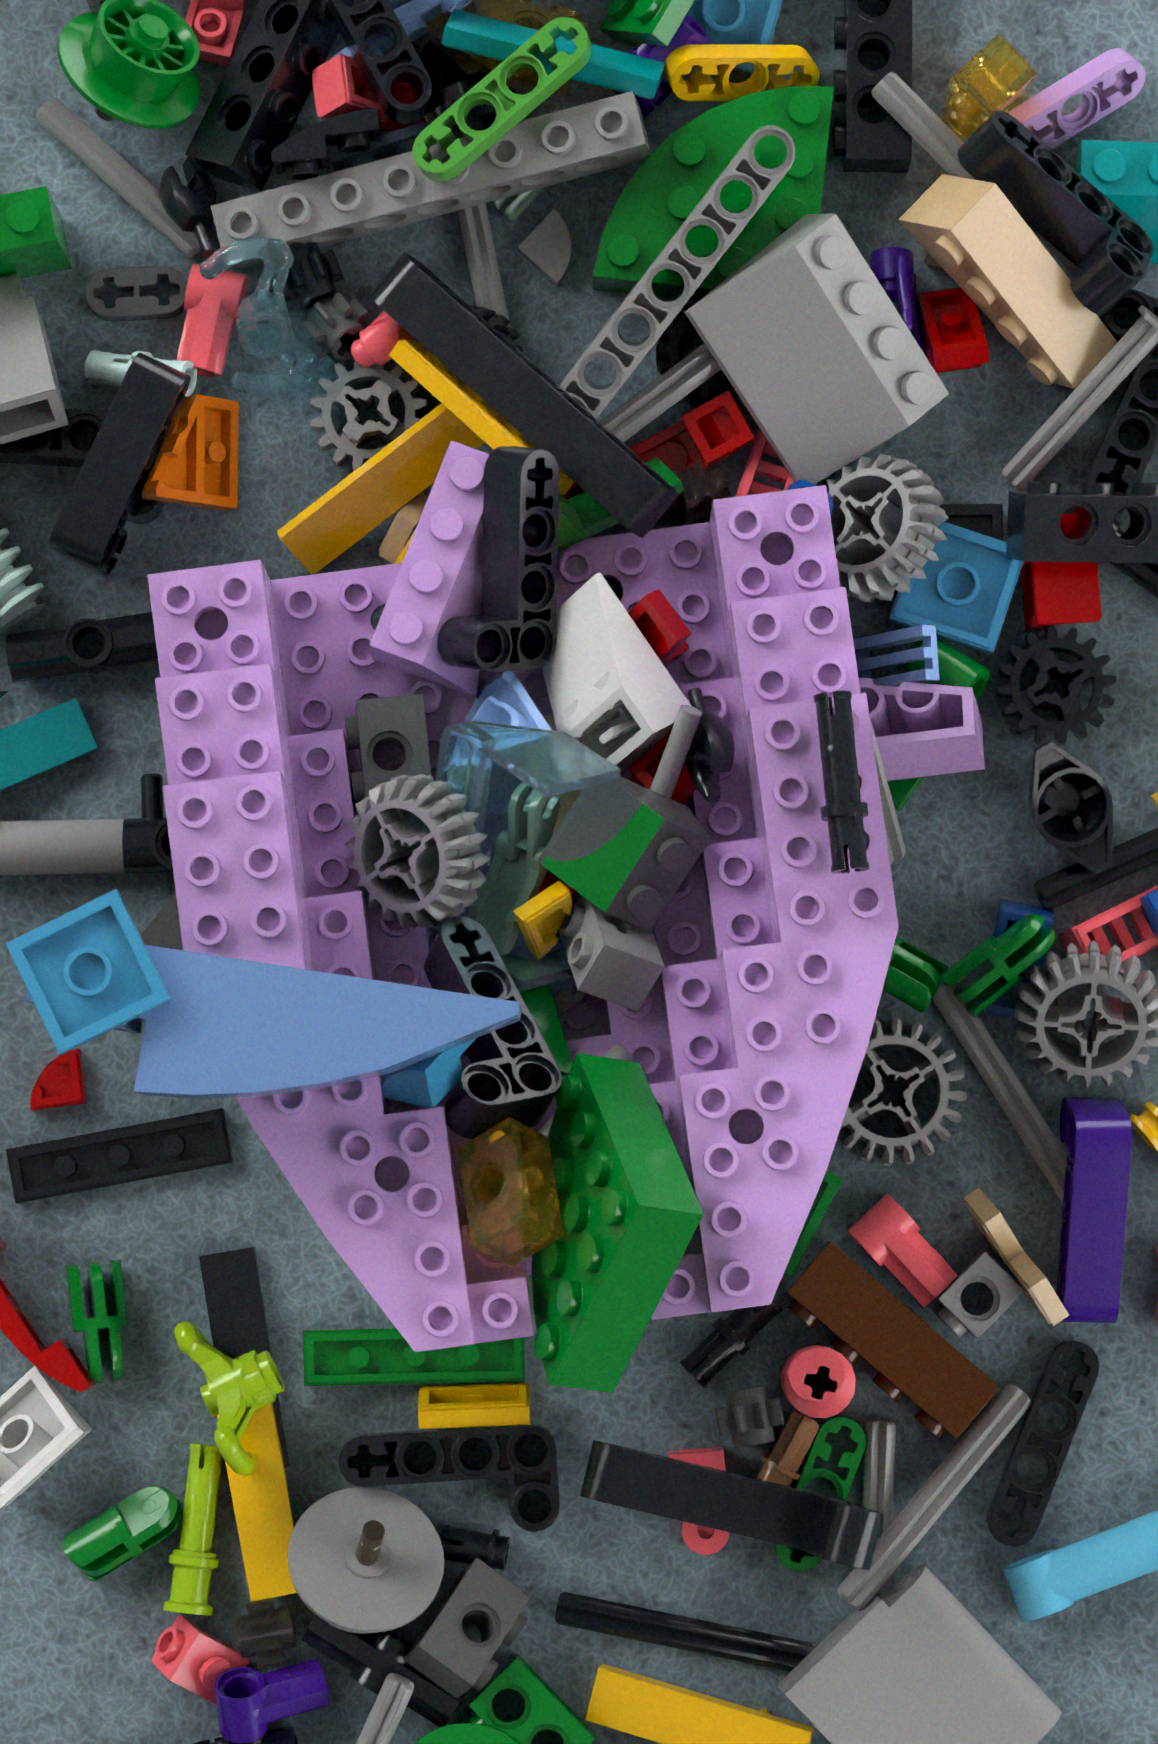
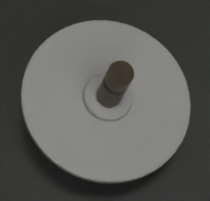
[287,1487,444,1634]

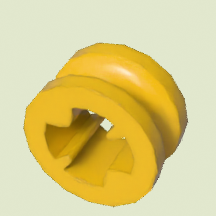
[1130,1101,1158,1155]

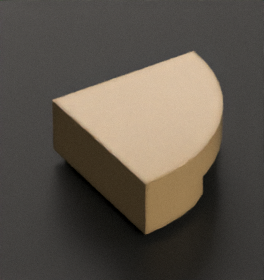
[379,493,428,564]

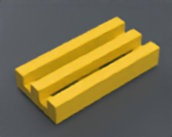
[418,1382,530,1429]

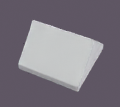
[0,1366,92,1509]

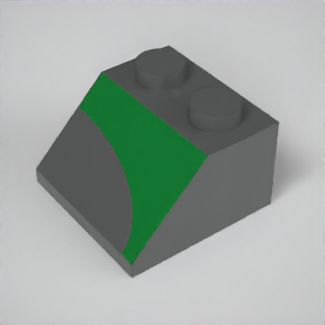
[538,767,711,931]

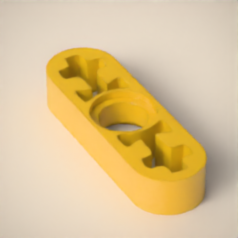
[663,44,820,101]

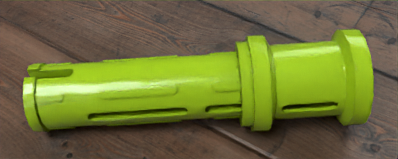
[163,1444,223,1616]

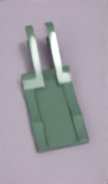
[467,782,560,955]

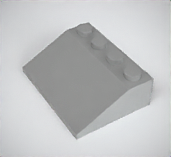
[685,213,949,484]

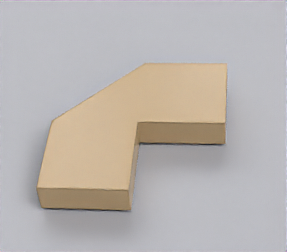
[963,1188,1069,1326]

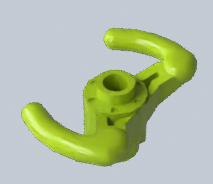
[174,1321,285,1476]

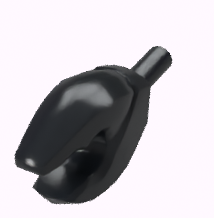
[160,157,216,258]
[685,688,735,802]

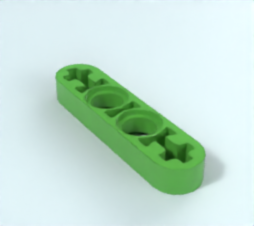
[412,17,592,182]

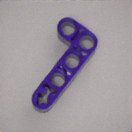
[1056,1097,1132,1323]

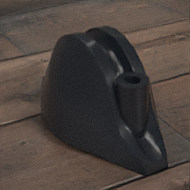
[1029,741,1113,874]

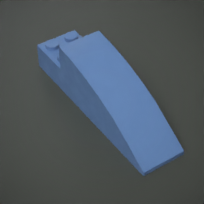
[24,945,522,1099]

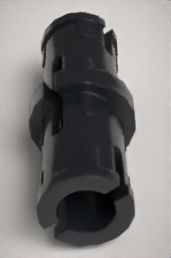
[679,1300,783,1388]

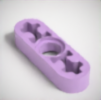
[1008,48,1145,149]

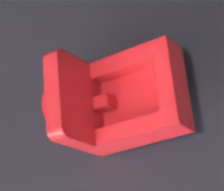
[151,1615,251,1705]

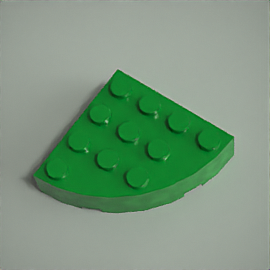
[593,86,834,301]
[527,1053,704,1393]

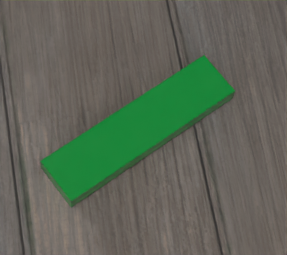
[303,1328,525,1386]

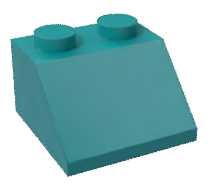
[1075,140,1158,264]

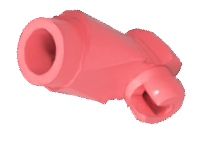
[351,311,415,368]

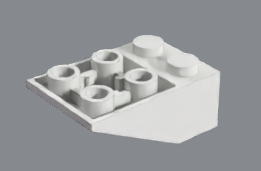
[542,572,691,782]

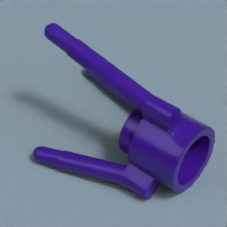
[870,247,926,356]

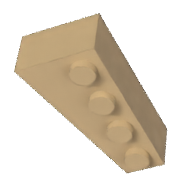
[898,174,1118,389]

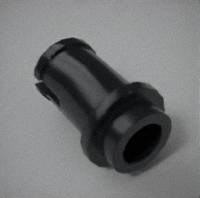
[441,1525,510,1570]

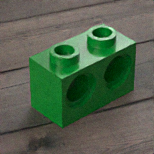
[469,1653,595,1744]

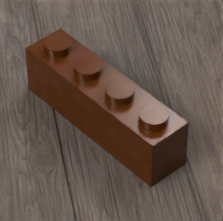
[785,1241,1000,1439]

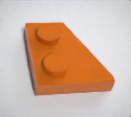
[142,394,239,511]

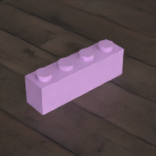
[369,440,490,698]
[859,678,985,781]

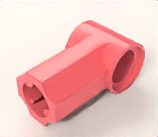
[177,264,248,378]
[847,1193,958,1308]

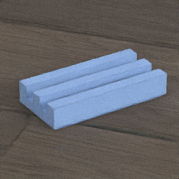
[853,625,940,687]

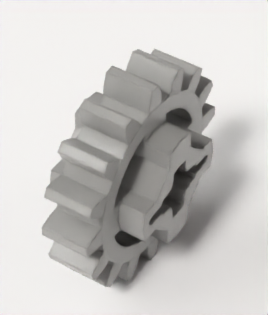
[310,360,428,471]

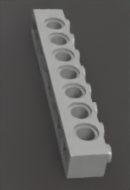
[211,91,651,270]

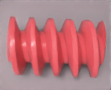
[780,1345,856,1418]

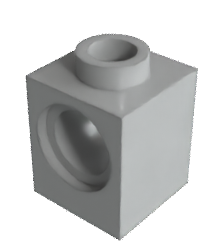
[935,1251,1024,1338]

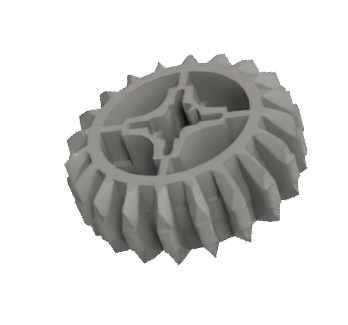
[826,454,949,603]
[344,774,491,928]
[1014,940,1158,1089]
[840,1017,967,1166]

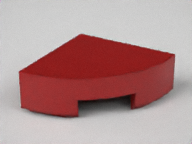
[30,1048,87,1111]

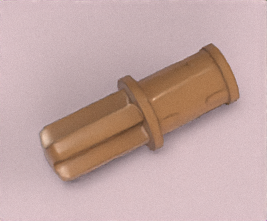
[757,1411,819,1486]

